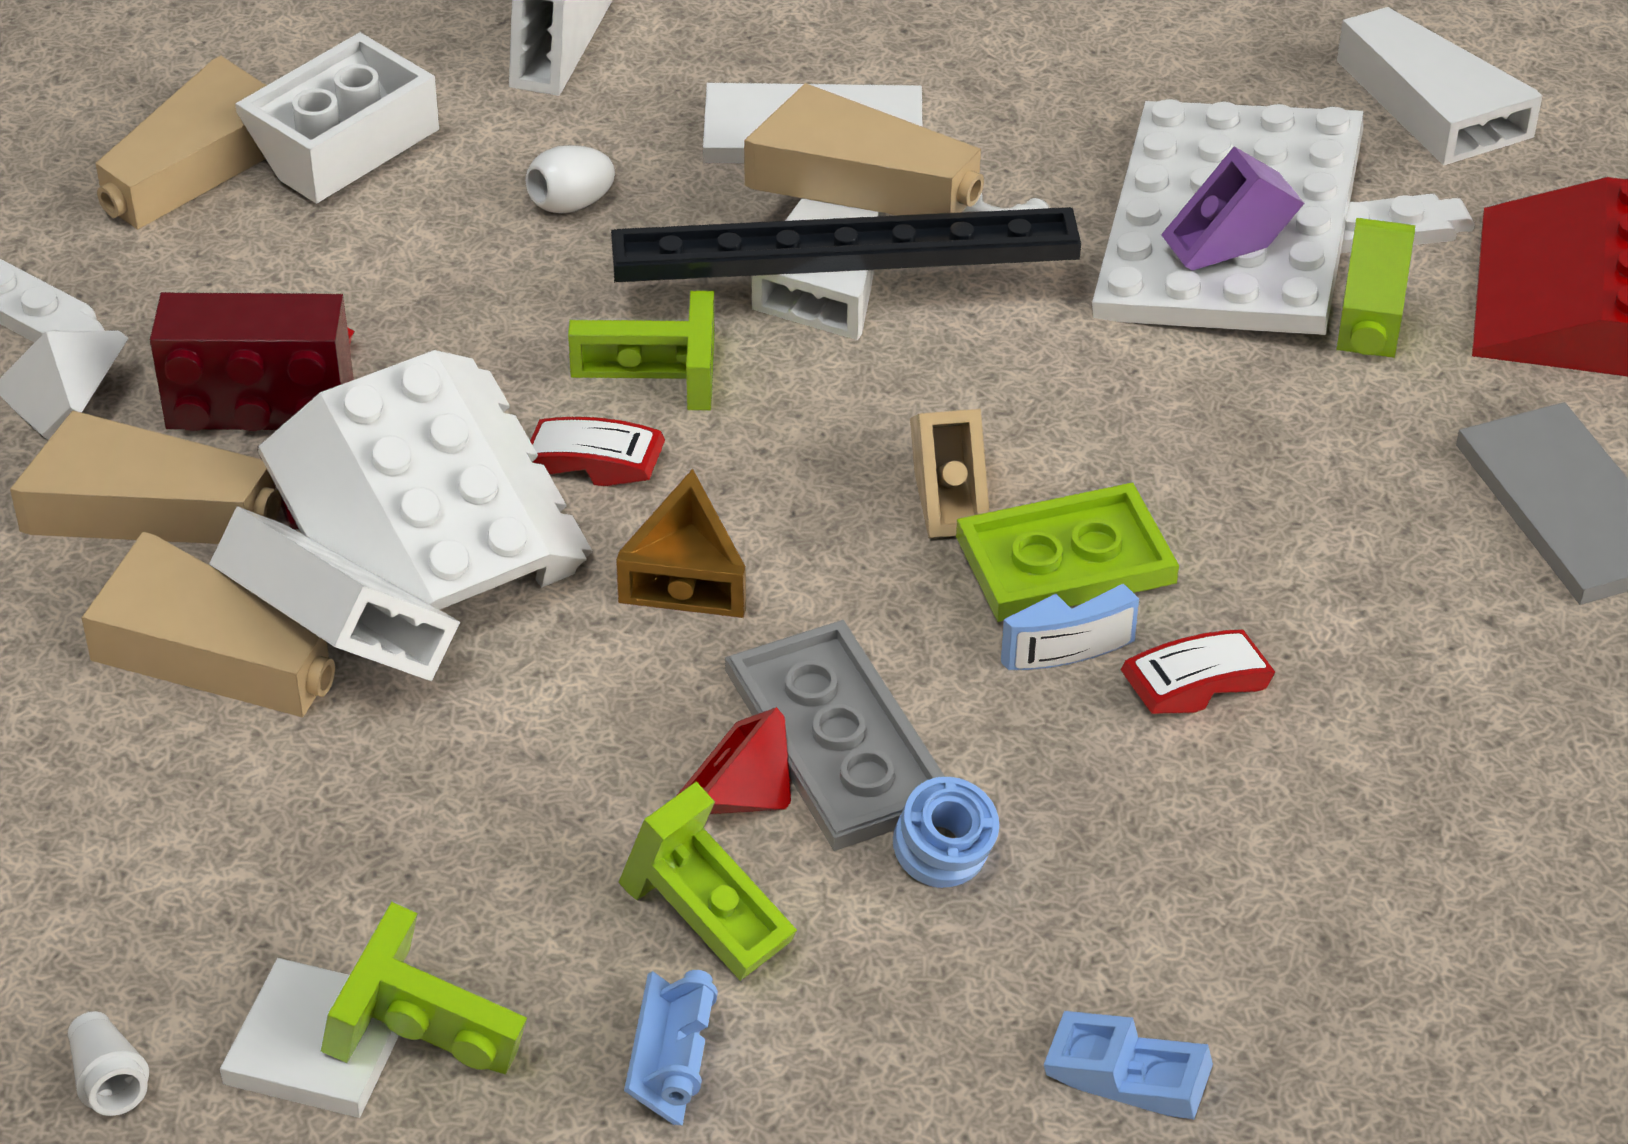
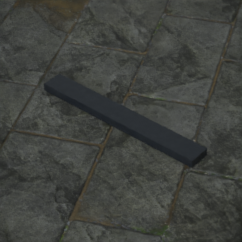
[611,207,1081,283]

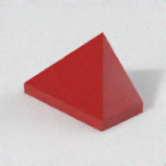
[675,707,791,814]

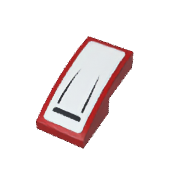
[530,417,665,486]
[1121,629,1275,714]

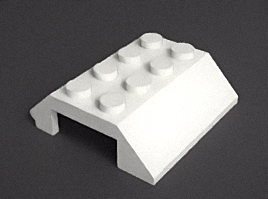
[258,350,592,610]

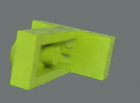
[568,291,715,411]
[618,781,797,981]
[321,902,527,1075]

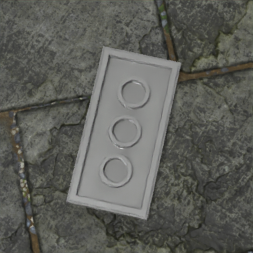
[1456,402,1628,605]
[725,620,945,851]

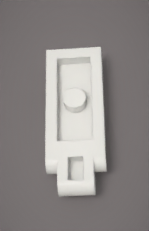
[1341,194,1475,253]
[0,259,105,343]

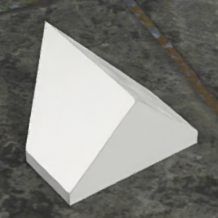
[0,331,128,440]

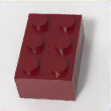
[150,292,354,432]

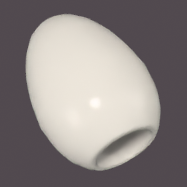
[526,145,615,213]

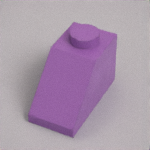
[1161,146,1305,271]

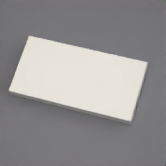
[703,83,923,163]

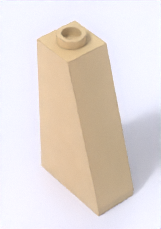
[96,56,267,230]
[744,83,984,215]
[10,410,281,544]
[81,532,335,717]

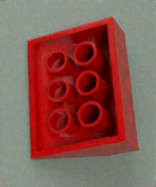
[1472,177,1628,377]

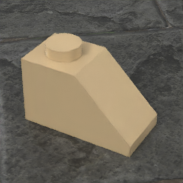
[910,409,990,538]

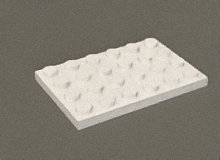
[1092,99,1363,335]

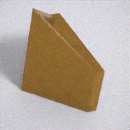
[616,469,746,618]

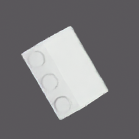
[235,32,439,204]

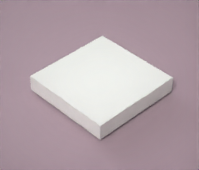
[220,958,399,1118]

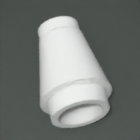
[68,1011,149,1116]

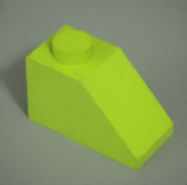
[1336,218,1416,358]

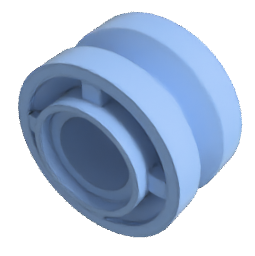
[893,777,999,888]

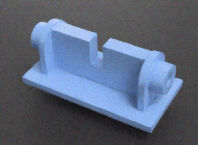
[624,970,718,1125]

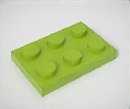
[956,482,1179,622]

